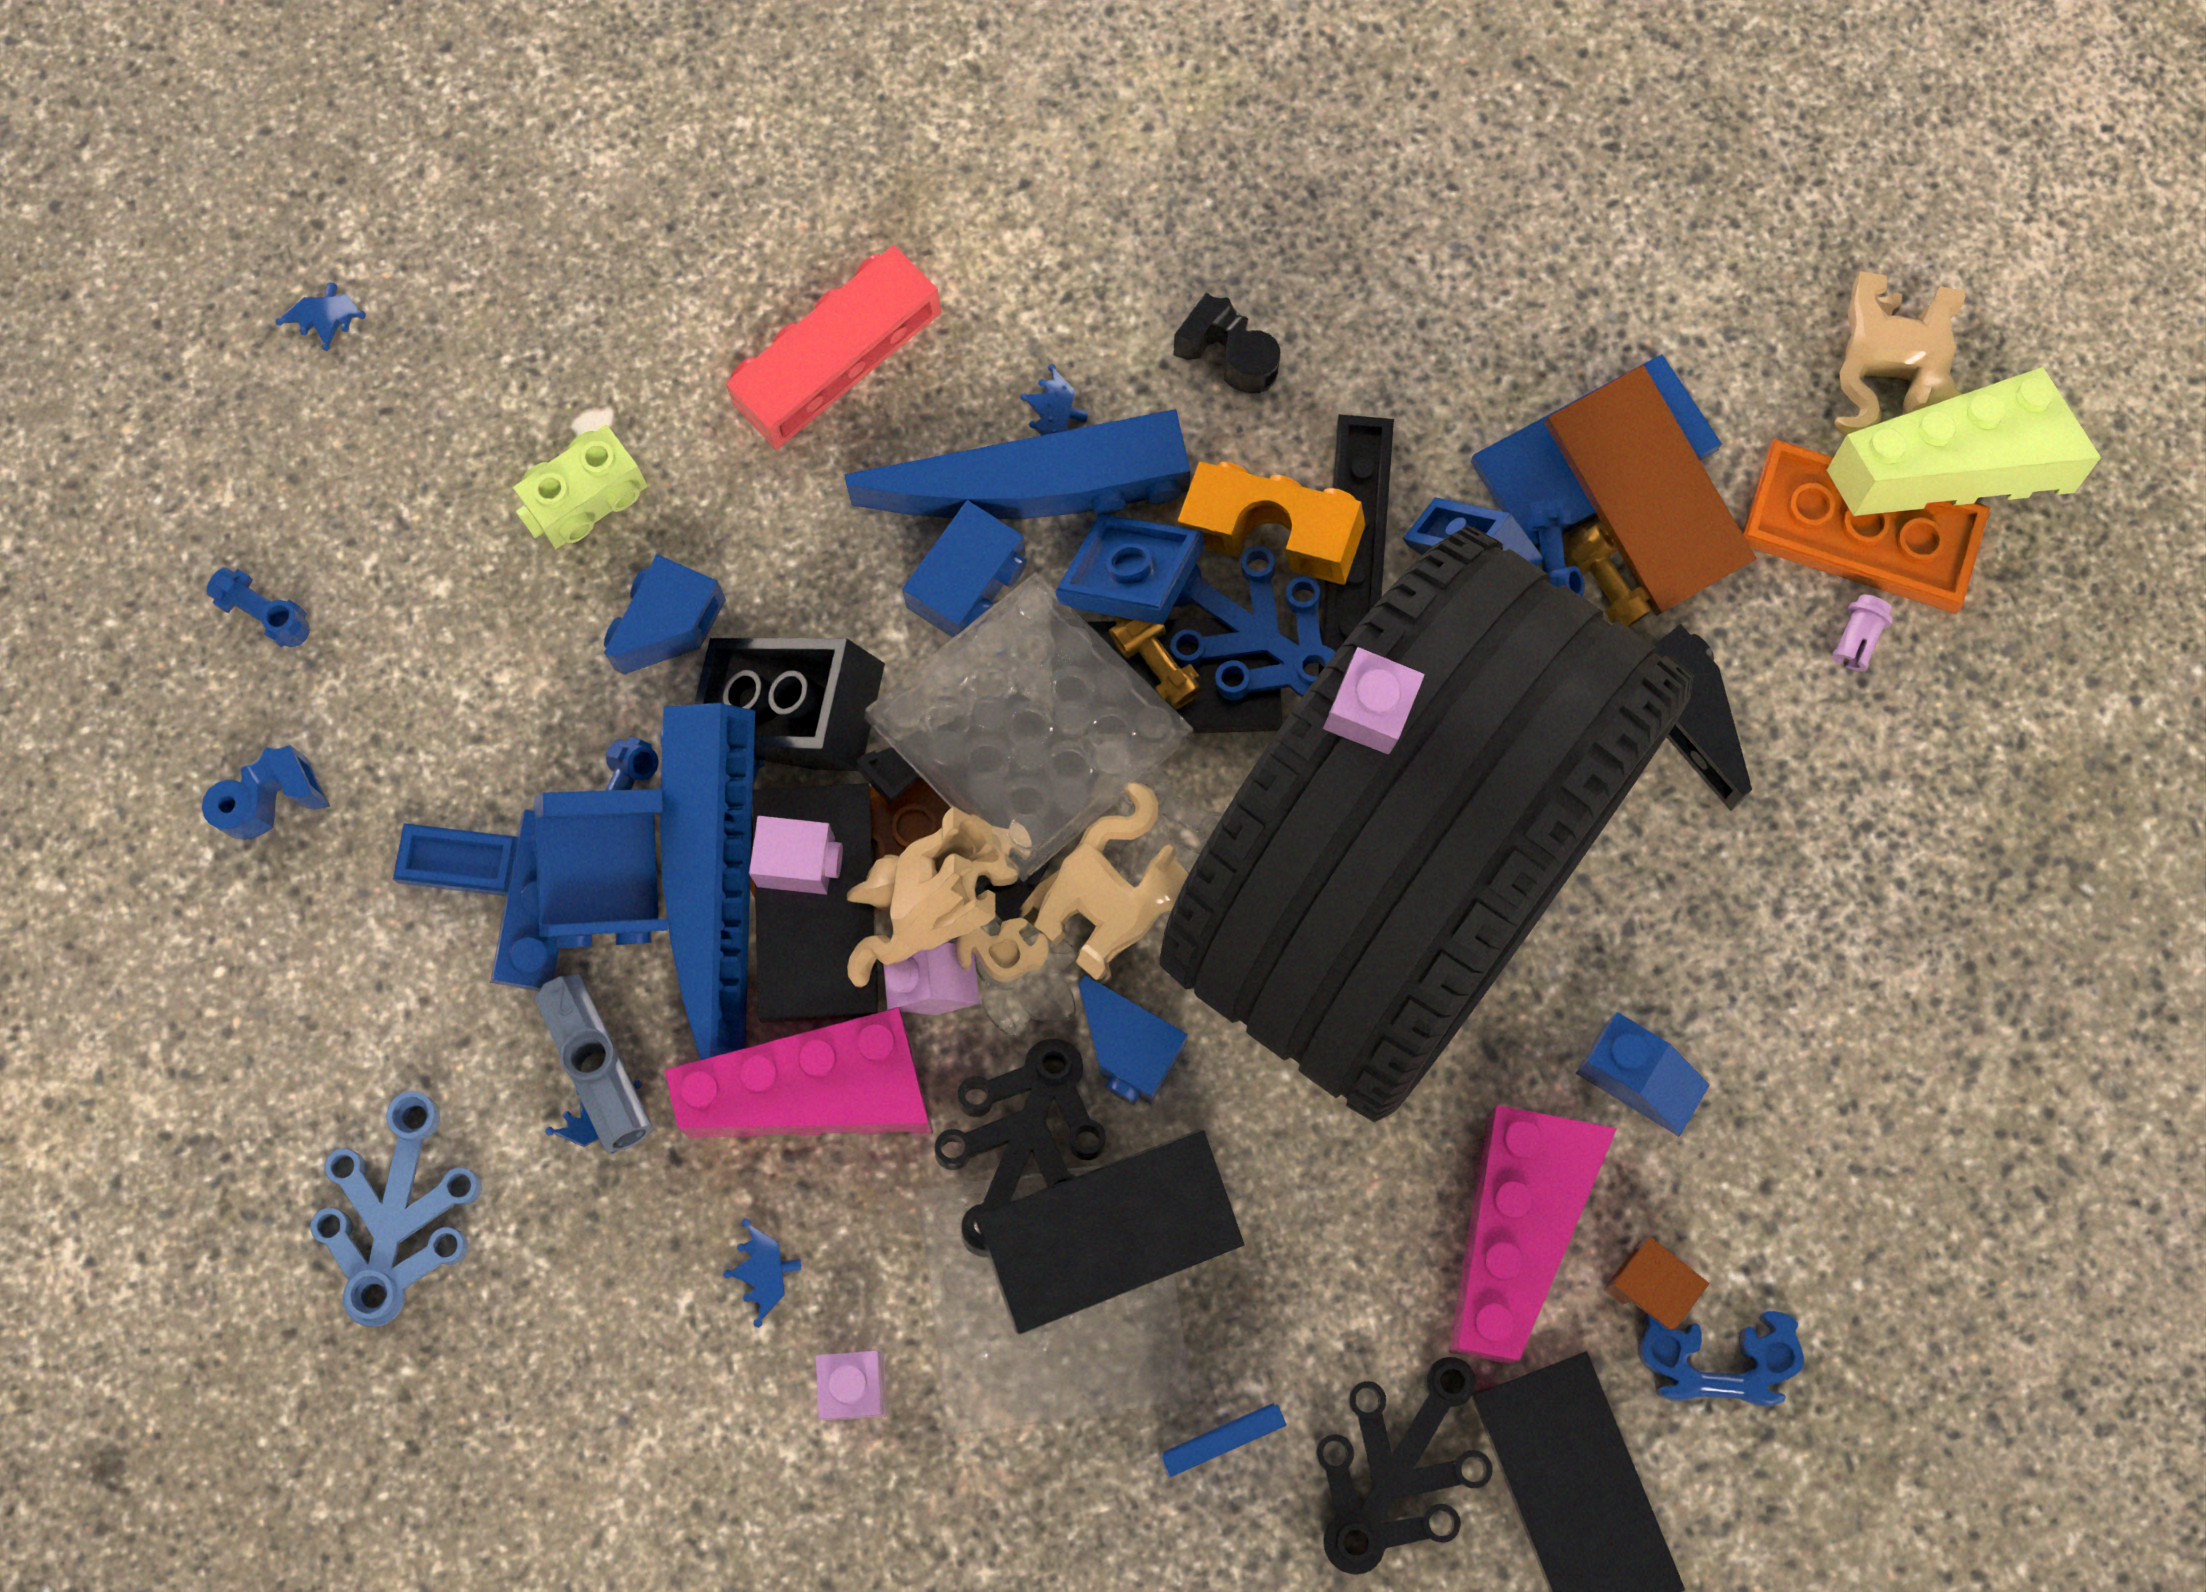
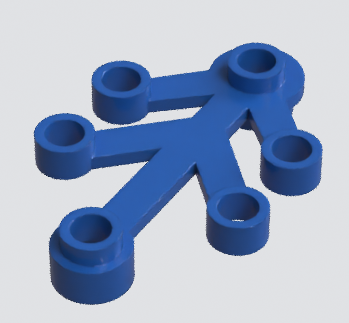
[1170,546,1336,700]

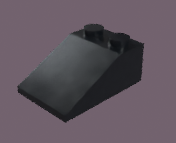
[694,638,885,771]

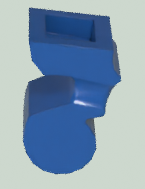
[202,745,330,840]

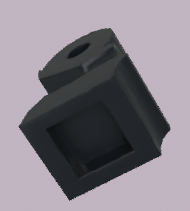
[1173,293,1280,393]

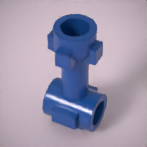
[1527,499,1585,597]
[206,567,310,648]
[605,736,659,791]

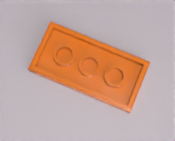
[1742,438,1991,614]

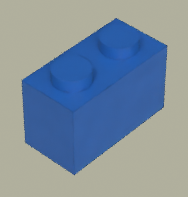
[902,500,1027,643]

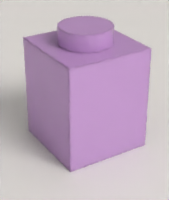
[1323,647,1425,754]
[749,816,843,895]
[883,942,980,1015]
[816,1351,887,1421]

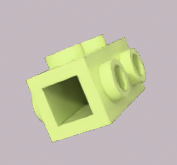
[513,424,648,549]

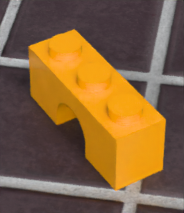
[1177,461,1365,585]

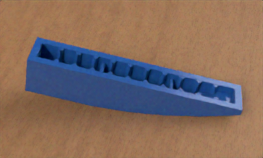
[844,409,1191,519]
[659,703,755,1060]

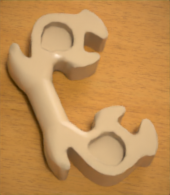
[956,827,1049,982]

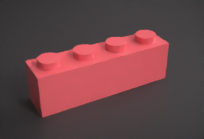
[726,244,941,450]

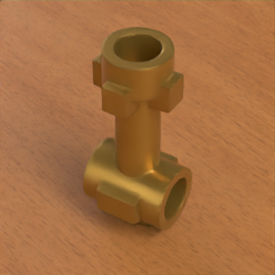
[1564,524,1652,628]
[1109,617,1202,709]

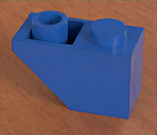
[604,554,726,675]

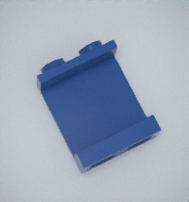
[534,789,668,948]

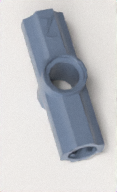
[533,973,655,1153]

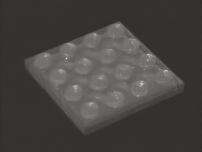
[865,572,1194,882]
[918,1163,1192,1436]

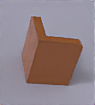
[1603,1237,1710,1330]

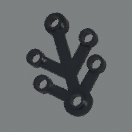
[935,1039,1106,1257]
[1315,1357,1493,1575]

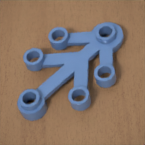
[310,1091,482,1327]

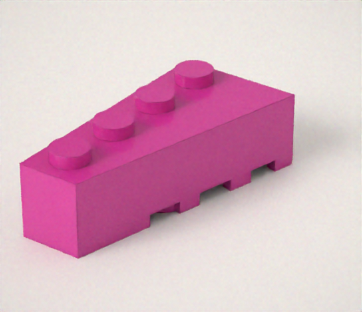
[664,1008,933,1138]
[1449,1105,1617,1364]

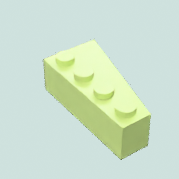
[1826,367,2101,516]

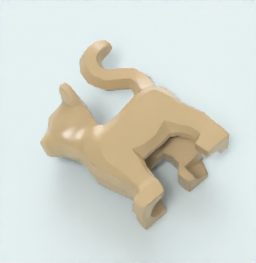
[1834,271,1965,435]
[1019,782,1189,986]
[847,806,995,988]

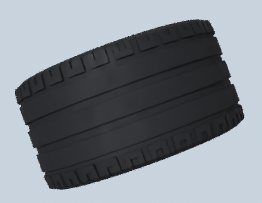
[1159,526,1694,1123]

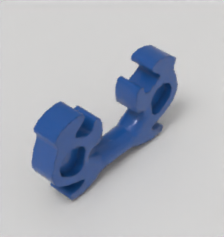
[1638,1311,1804,1406]

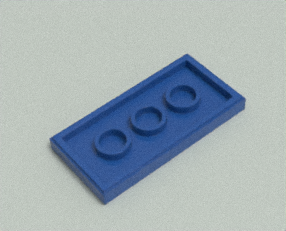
[1471,354,1722,549]

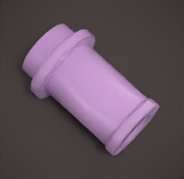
[1831,594,1893,672]

